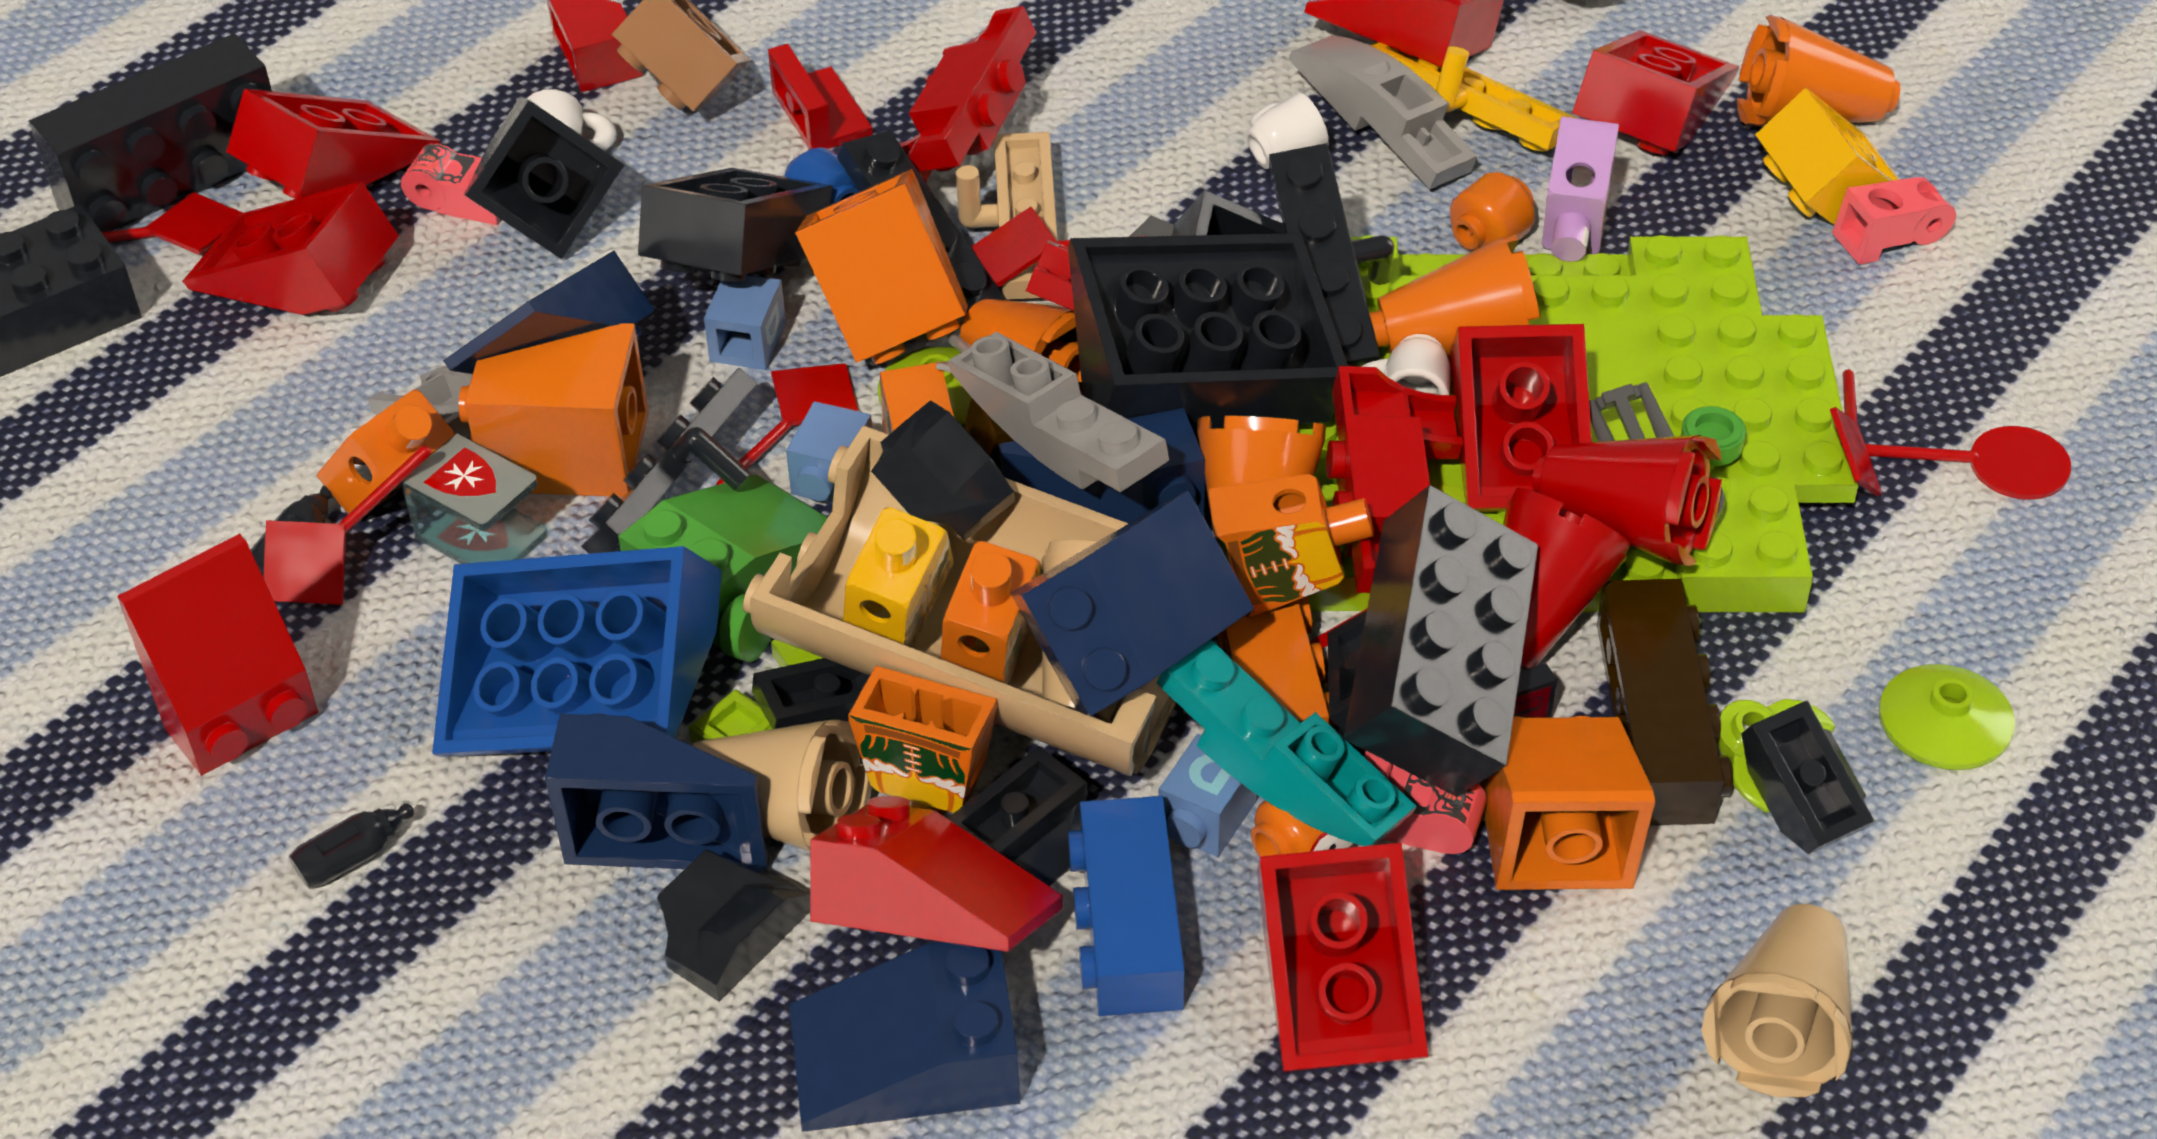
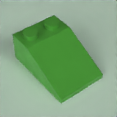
[618,474,828,647]

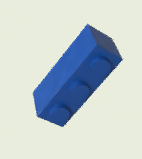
[1068,796,1184,1016]

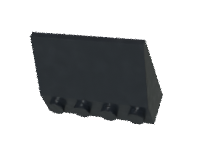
[1068,233,1348,428]

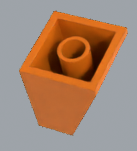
[795,169,968,364]
[458,323,649,497]
[1479,716,1655,890]

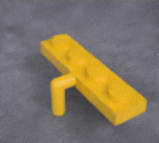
[1370,42,1579,151]

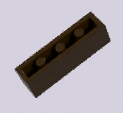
[1596,579,1732,826]

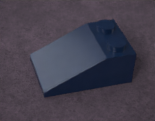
[443,250,655,374]
[999,408,1205,524]
[1010,490,1255,717]
[545,713,769,870]
[790,942,1020,1132]

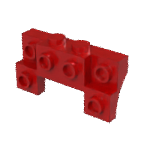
[899,6,1036,183]
[1326,366,1463,593]

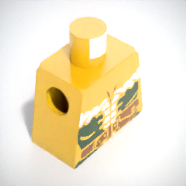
[843,507,954,648]

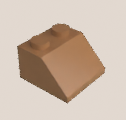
[612,0,751,112]

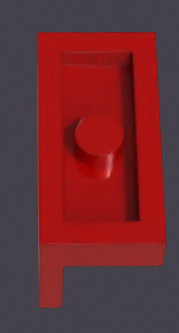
[768,43,873,149]

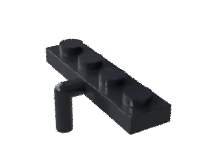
[837,131,1005,325]
[1269,143,1394,367]
[581,367,757,554]

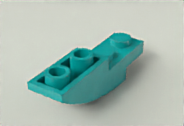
[1156,639,1417,846]

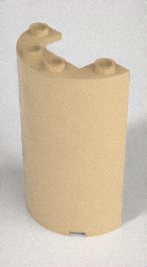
[743,425,1176,776]

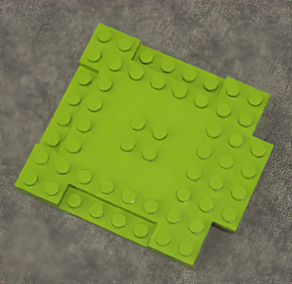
[1298,235,1858,612]

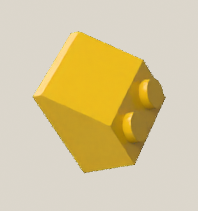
[1755,87,1900,226]

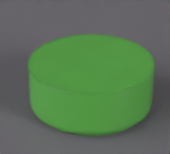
[1680,406,1746,466]
[719,594,771,662]

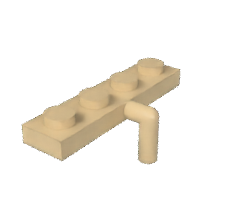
[956,132,1058,300]

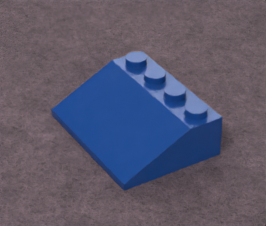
[432,546,722,757]

